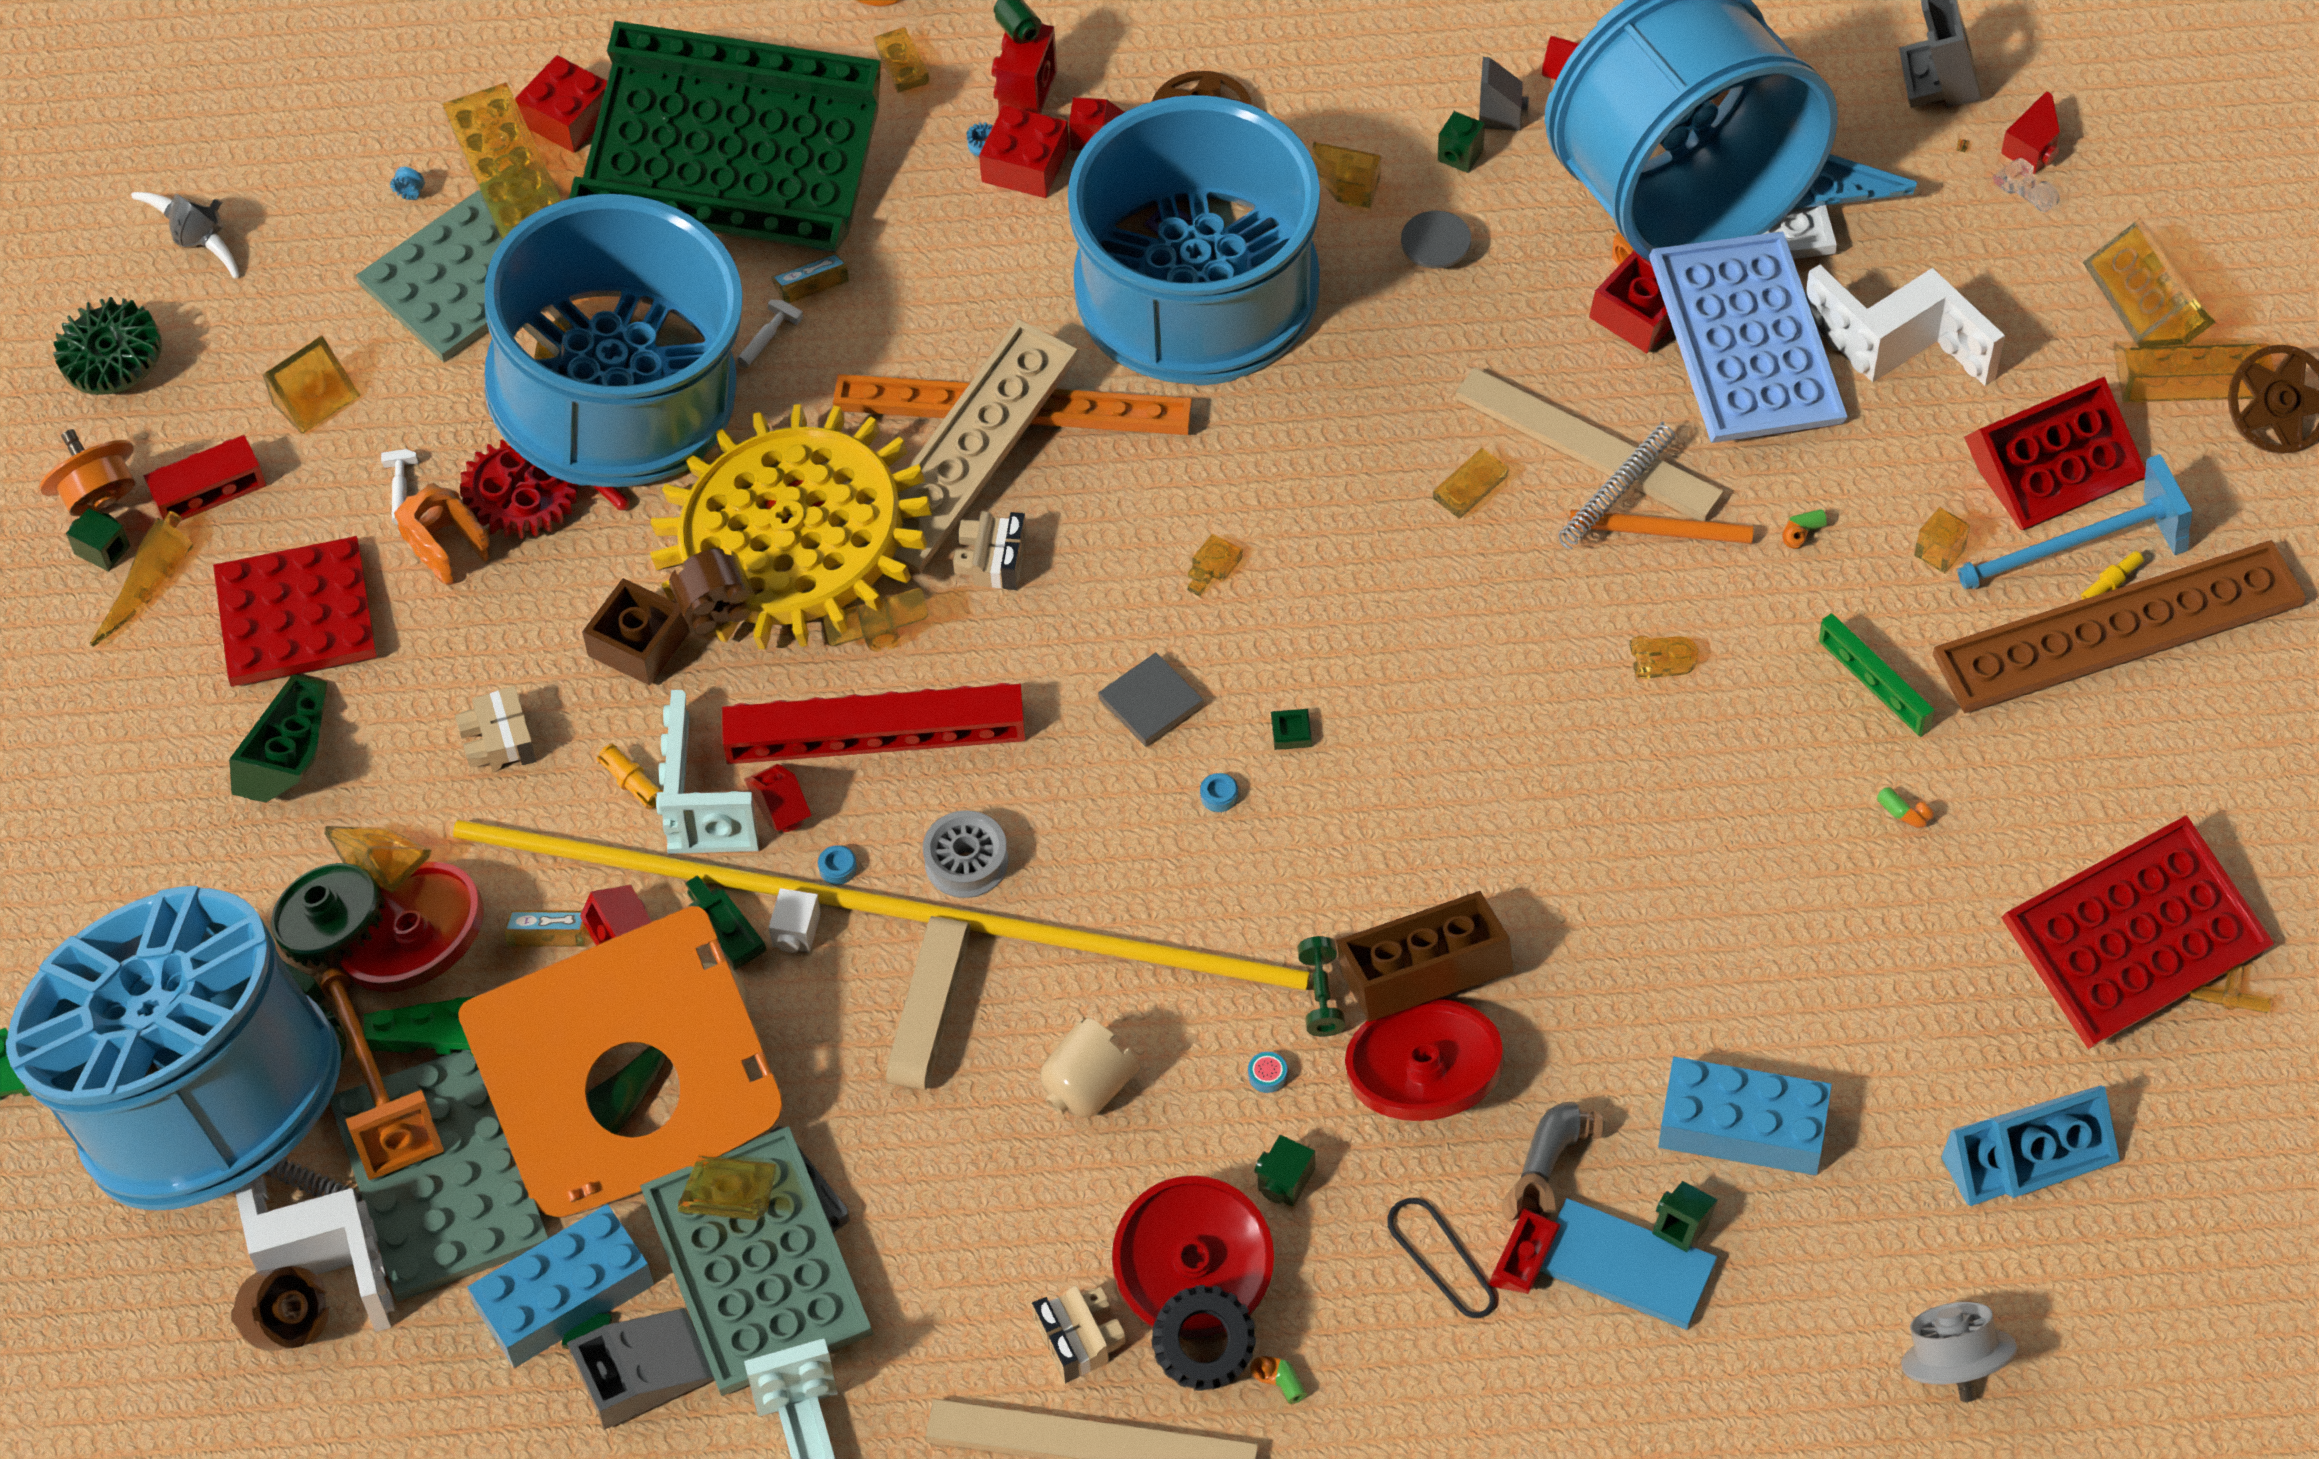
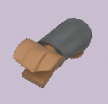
[1502,1102,1603,1221]

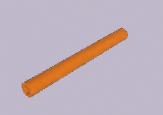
[1570,509,1754,544]

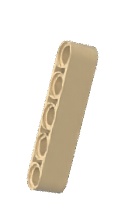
[886,916,970,1090]

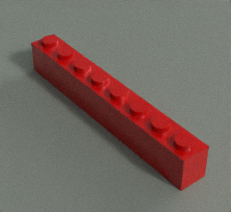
[722,683,1025,765]

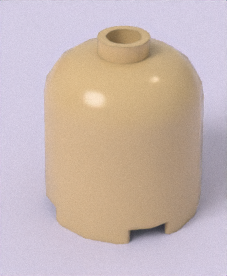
[1040,1017,1141,1118]

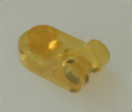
[1629,636,1699,679]

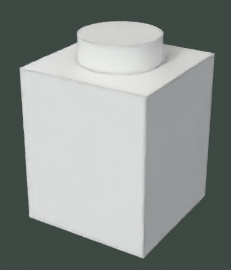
[769,888,821,953]

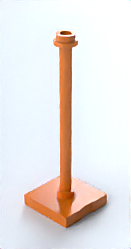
[320,968,444,1181]

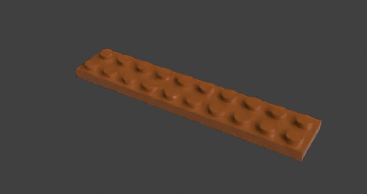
[1933,540,2306,713]

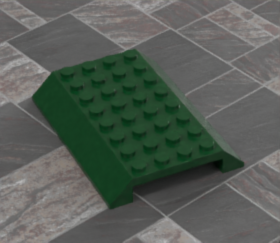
[569,20,881,252]

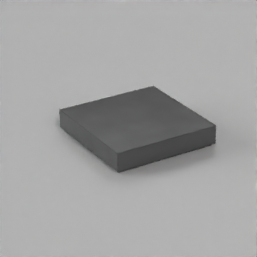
[1098,652,1203,747]

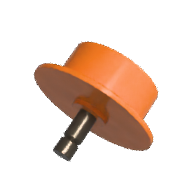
[39,429,135,516]

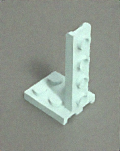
[656,690,759,854]
[744,1338,837,1459]

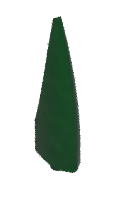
[587,1046,667,1135]

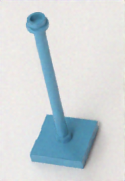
[1957,454,2192,589]

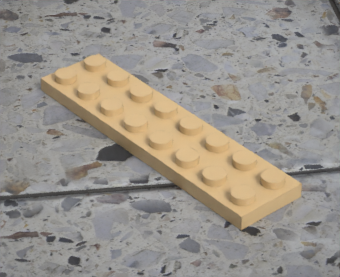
[862,319,1079,574]

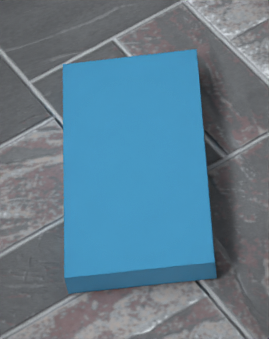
[1539,1198,1717,1330]

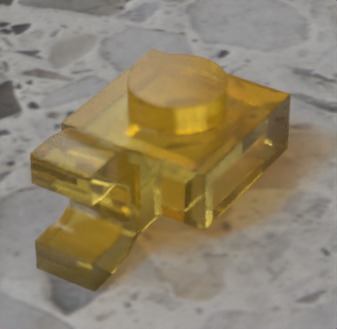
[1187,534,1243,597]

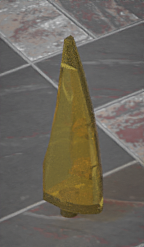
[90,511,194,647]

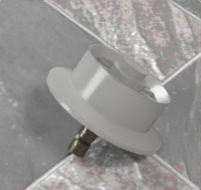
[1901,1302,2017,1402]

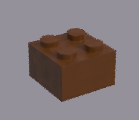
[582,578,690,686]

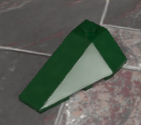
[229,674,327,803]

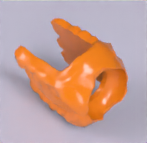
[394,483,489,585]

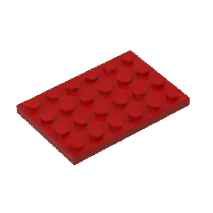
[2001,815,2274,1050]

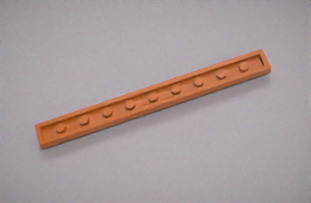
[833,374,1192,435]

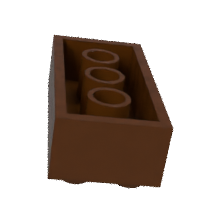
[1336,891,1514,1022]

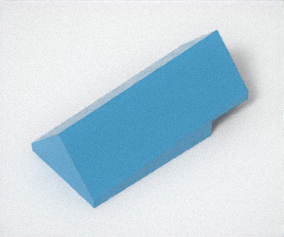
[1941,1085,2120,1206]

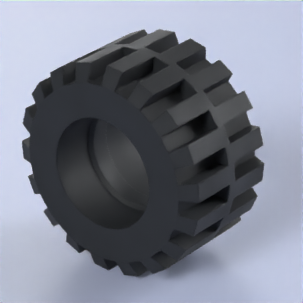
[1151,1285,1256,1391]

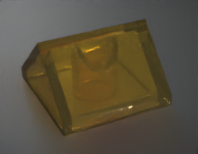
[262,335,360,434]
[324,826,431,893]

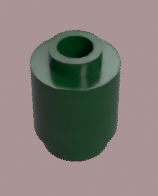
[993,0,1042,44]

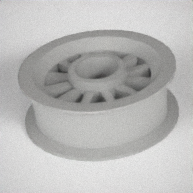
[923,810,1008,898]

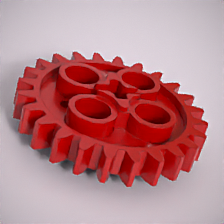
[459,439,578,539]

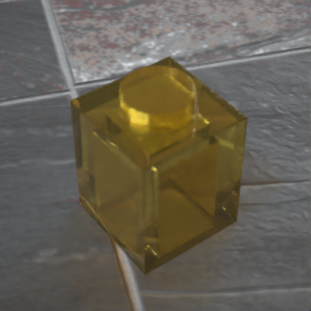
[1914,507,1971,574]

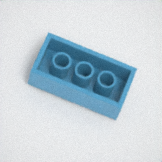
[1658,1056,1832,1176]
[467,1204,654,1368]

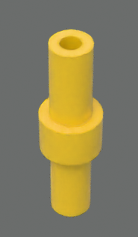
[2080,551,2144,600]

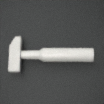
[737,300,803,368]
[381,449,418,525]

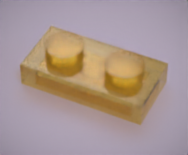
[874,27,929,93]
[1433,448,1509,519]

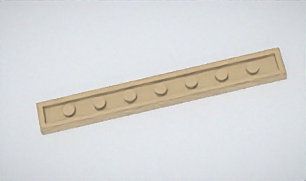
[1455,367,1723,521]
[925,1399,1258,1459]

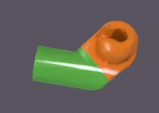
[1782,509,1827,549]
[1877,787,1934,828]
[1250,1356,1307,1404]

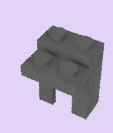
[1899,0,1981,108]

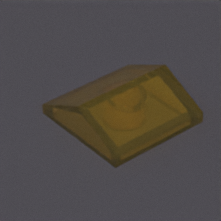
[678,1156,776,1221]

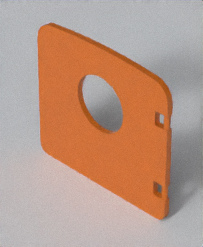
[458,906,783,1218]

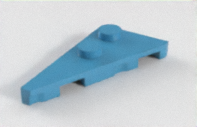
[1793,154,1917,209]

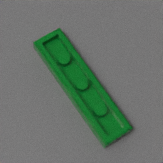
[1819,613,1935,737]

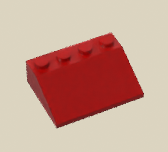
[1964,376,2146,530]

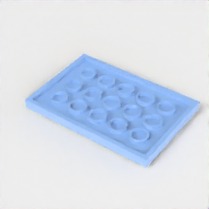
[1649,232,1847,443]

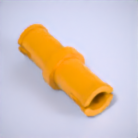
[597,743,663,809]

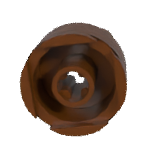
[669,548,755,634]
[231,1267,329,1351]

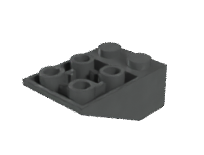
[567,1308,714,1430]

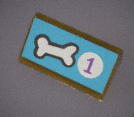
[771,253,849,303]
[504,910,586,947]

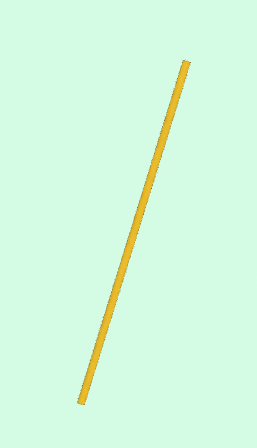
[453,820,1310,991]

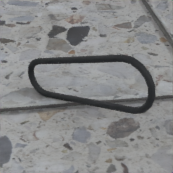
[1387,1198,1496,1318]

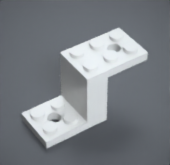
[1806,265,2005,386]
[235,1176,395,1332]

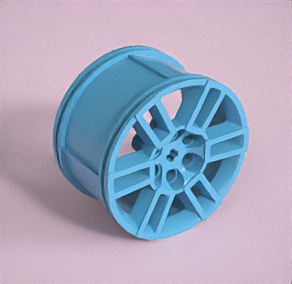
[1544,0,1838,262]
[1068,95,1320,386]
[485,194,742,487]
[6,886,341,1210]

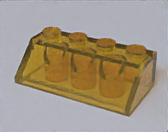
[2083,218,2215,348]
[2113,337,2274,403]

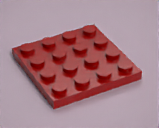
[213,536,377,687]

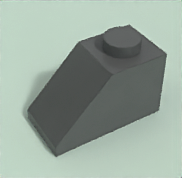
[1479,57,1529,131]

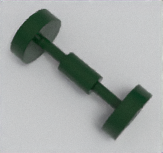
[1297,936,1345,1037]

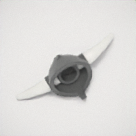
[131,192,240,278]

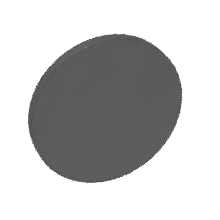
[1401,211,1471,269]

